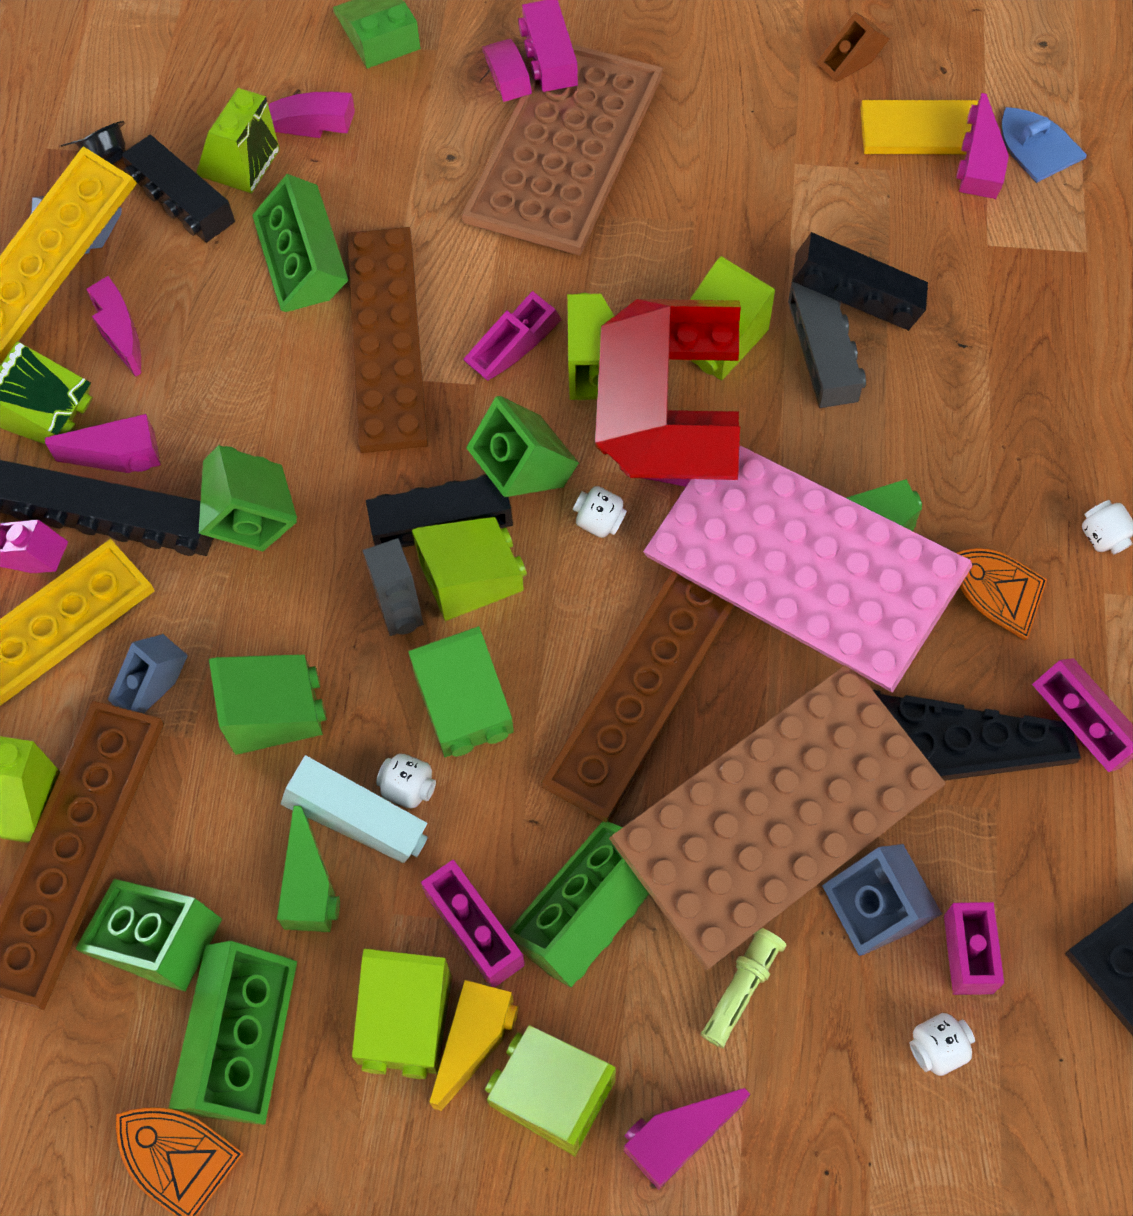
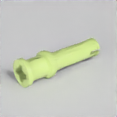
[701,928,787,1048]

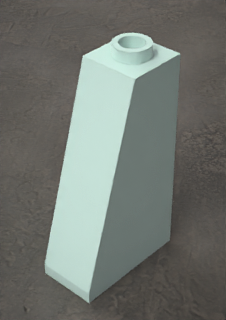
[280,755,428,863]

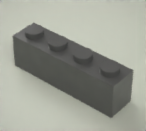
[788,282,866,408]

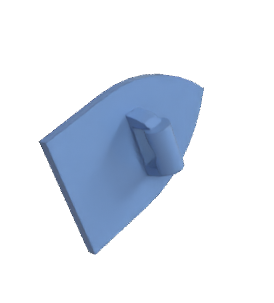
[1001,107,1087,183]

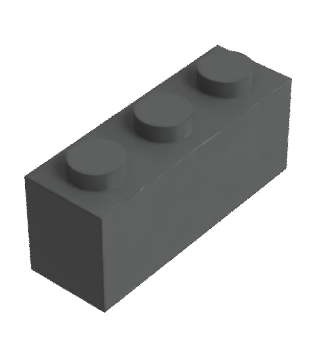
[363,538,424,636]

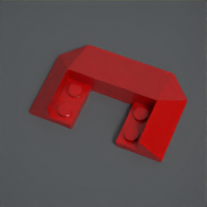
[595,299,741,480]

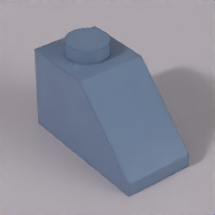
[108,634,188,714]

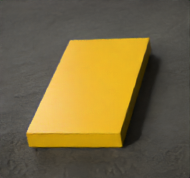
[860,100,979,154]

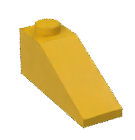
[429,980,518,1111]

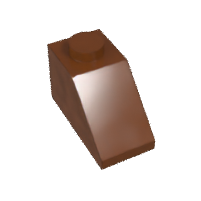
[816,12,890,82]

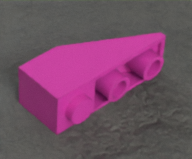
[956,93,1009,199]
[0,520,68,573]

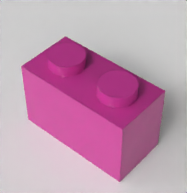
[944,902,1004,995]

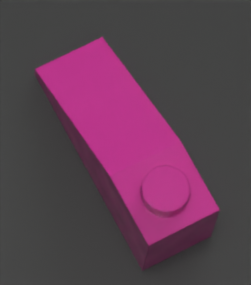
[45,414,161,473]
[624,1088,750,1190]

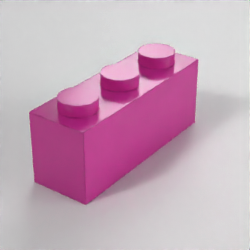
[518,0,578,92]
[1032,658,1133,772]
[421,859,525,988]

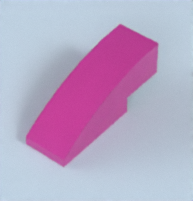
[482,39,532,102]
[269,92,355,138]
[86,276,142,377]
[463,291,562,381]

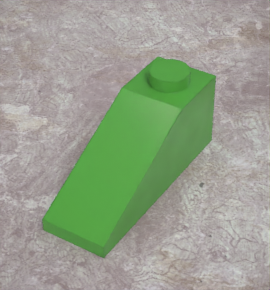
[277,806,340,932]

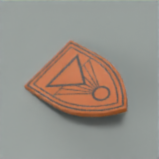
[957,548,1047,640]
[116,1107,243,1216]

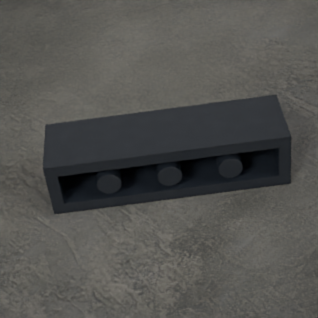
[121,134,235,243]
[792,232,928,331]
[366,474,513,548]

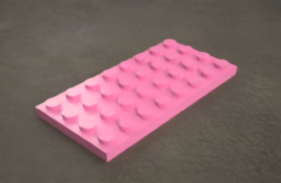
[643,446,972,693]

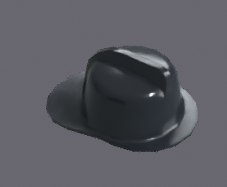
[59,121,126,164]

